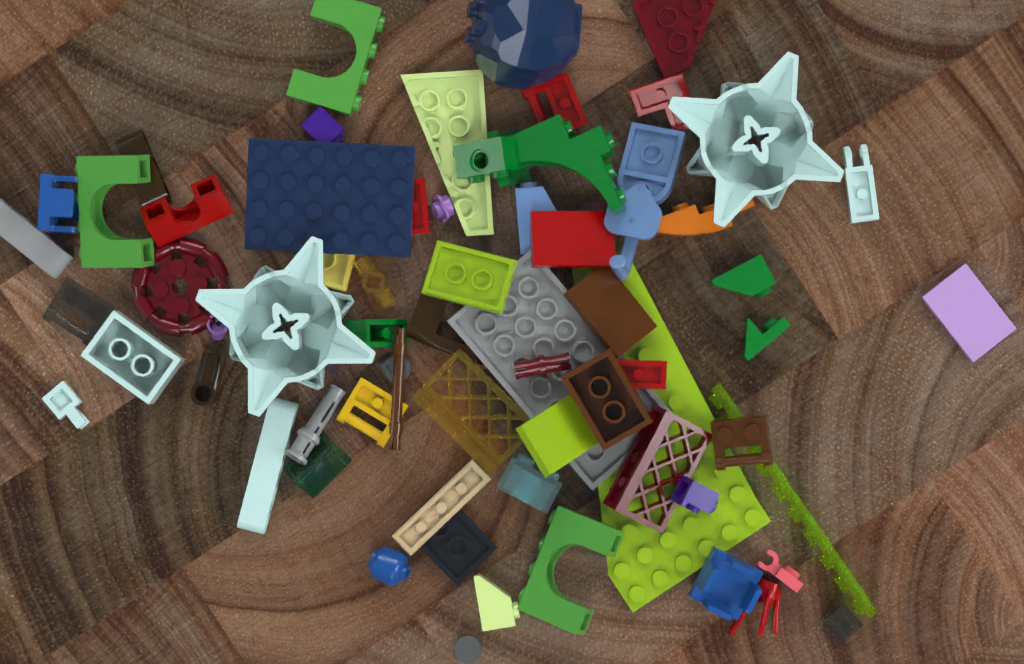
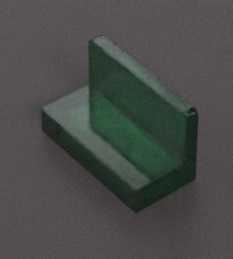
[283,430,352,498]

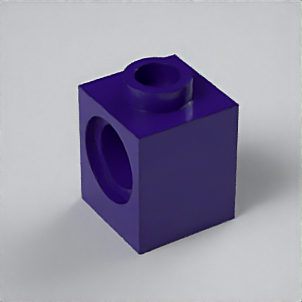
[301,106,346,143]

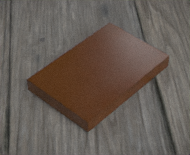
[563,268,657,358]

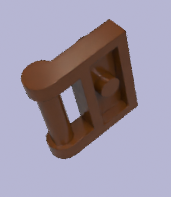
[710,415,773,471]

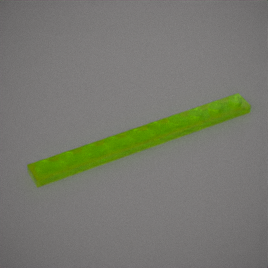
[709,383,878,619]

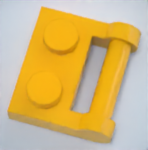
[336,377,409,448]

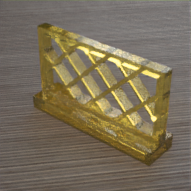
[411,349,530,475]

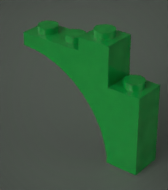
[509,114,627,215]

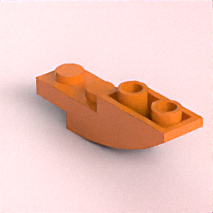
[657,199,755,236]

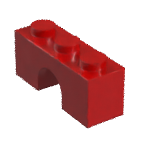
[140,174,234,247]

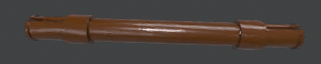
[389,328,407,451]

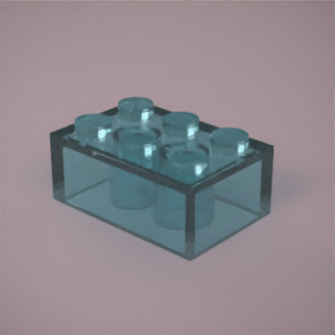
[496,452,563,514]

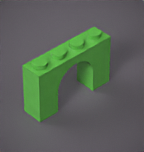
[286,0,386,117]
[75,154,155,268]
[517,506,625,635]

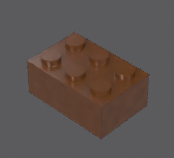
[561,347,653,451]

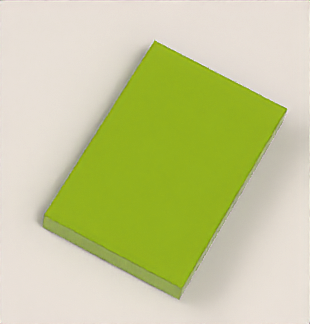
[421,240,518,315]
[516,394,599,478]

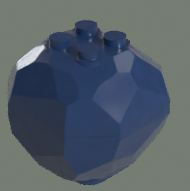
[464,0,582,89]

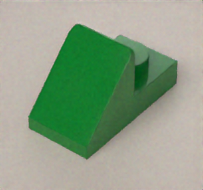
[742,316,791,361]

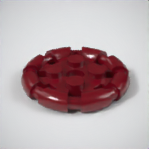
[131,237,231,337]

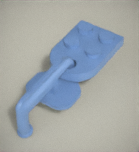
[604,122,687,280]

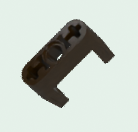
[406,293,483,365]

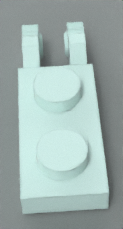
[842,144,879,224]

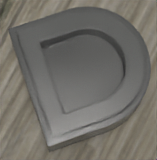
[378,355,412,385]

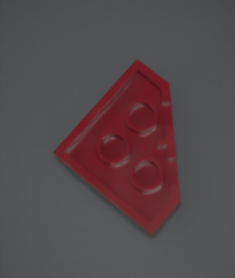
[631,0,716,78]

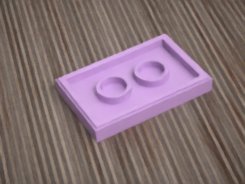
[921,263,1017,363]

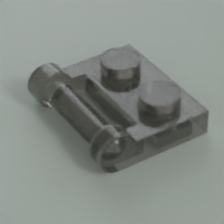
[42,277,116,346]

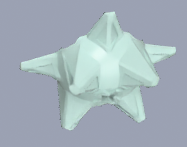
[668,51,845,227]
[195,236,376,417]

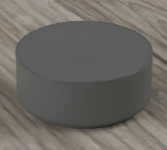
[454,634,482,663]

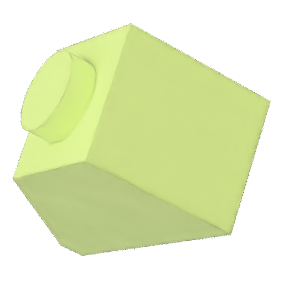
[473,573,520,631]

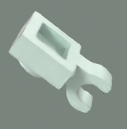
[42,381,90,429]

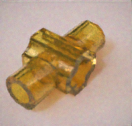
[352,255,396,310]

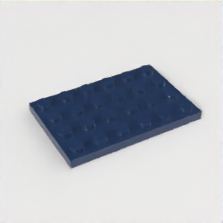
[244,138,416,258]

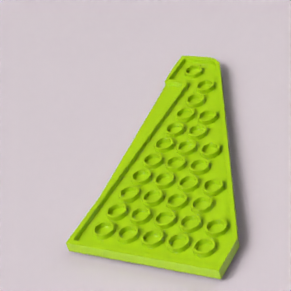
[572,234,771,612]

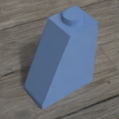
[515,182,556,256]

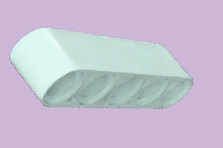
[237,398,299,535]

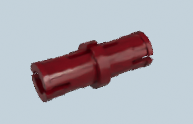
[513,352,572,379]

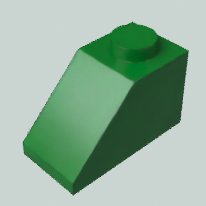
[709,254,776,299]
[344,319,408,348]

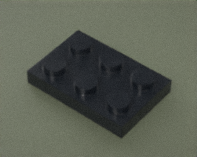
[400,488,498,586]

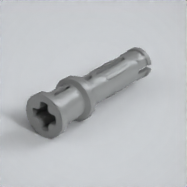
[284,384,346,465]

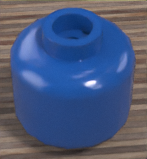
[368,546,411,587]

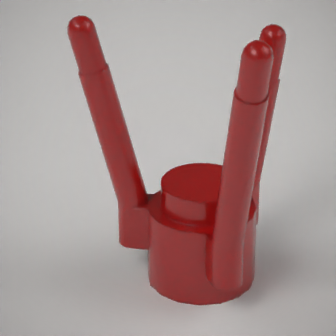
[729,579,782,637]

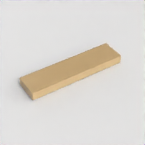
[392,459,491,556]

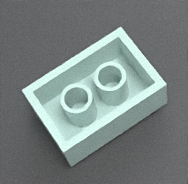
[80,310,186,404]

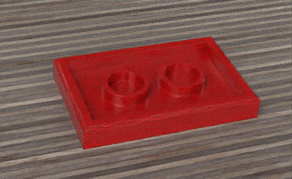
[530,211,615,268]

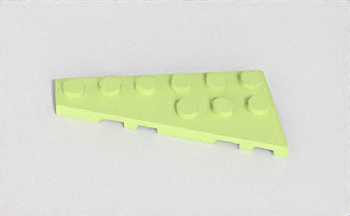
[401,69,494,237]

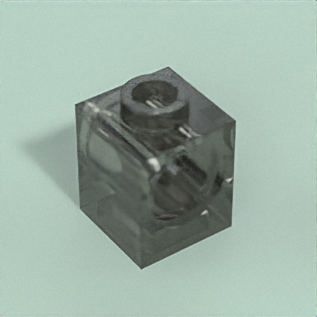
[819,601,863,643]

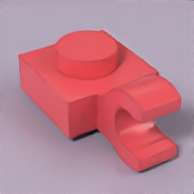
[757,549,804,593]

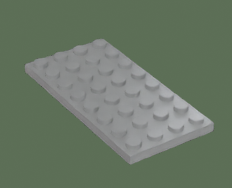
[447,250,674,490]

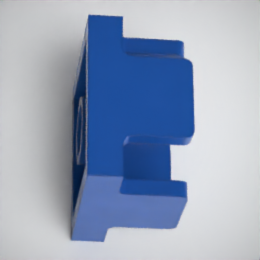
[37,174,79,234]
[688,546,764,621]

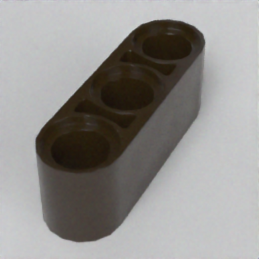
[115,129,172,207]

